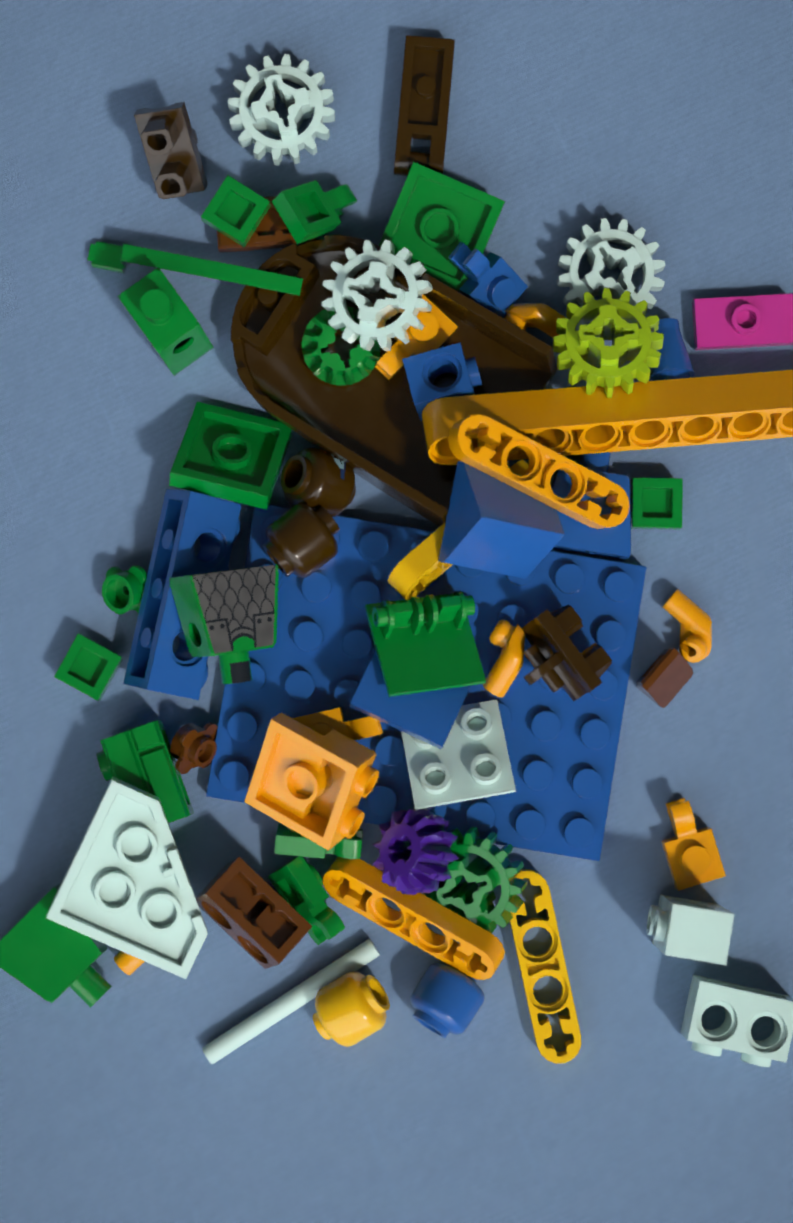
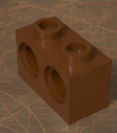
[196,857,313,969]

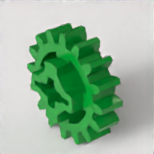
[423,826,527,933]

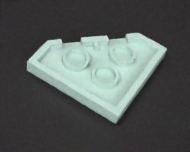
[46,776,208,979]

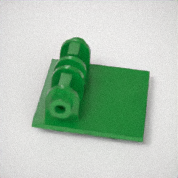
[364,591,486,697]

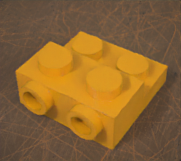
[244,712,379,851]

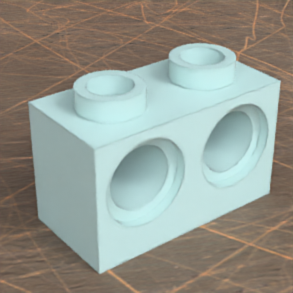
[646,895,734,965]
[680,975,793,1067]

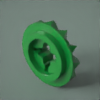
[302,306,381,386]

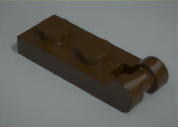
[394,35,455,176]

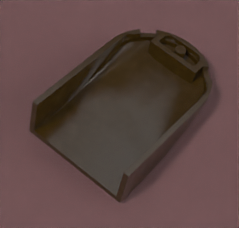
[231,235,558,527]

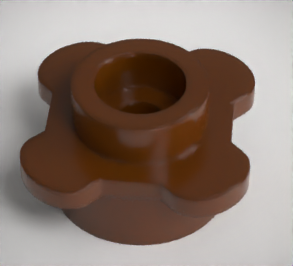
[171,722,218,774]

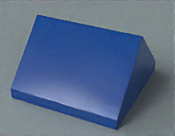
[438,461,565,579]

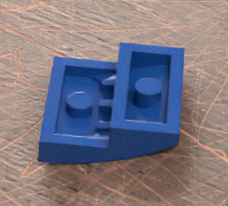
[349,650,481,749]

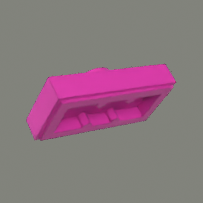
[692,293,793,351]

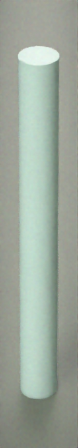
[202,938,380,1064]

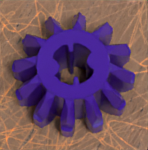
[372,808,459,895]

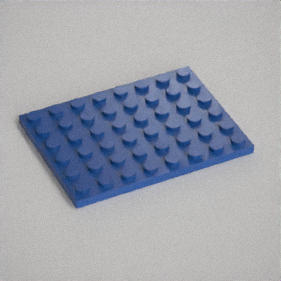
[206,505,647,861]

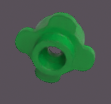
[102,565,147,615]

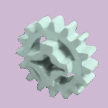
[228,54,335,166]
[557,218,666,309]
[322,240,433,351]

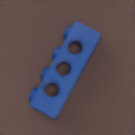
[123,489,241,700]

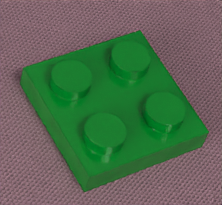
[379,162,506,292]
[169,401,292,510]

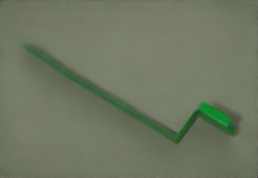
[87,241,303,296]

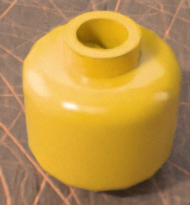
[313,971,390,1047]

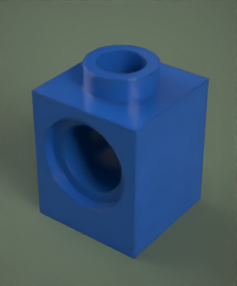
[402,342,483,420]

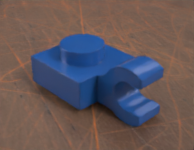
[448,242,528,318]

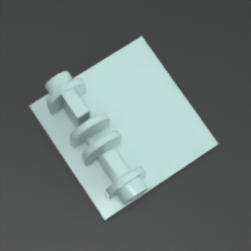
[401,699,516,810]

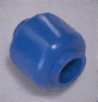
[410,962,485,1038]

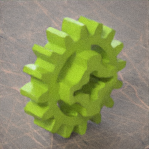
[553,288,664,398]

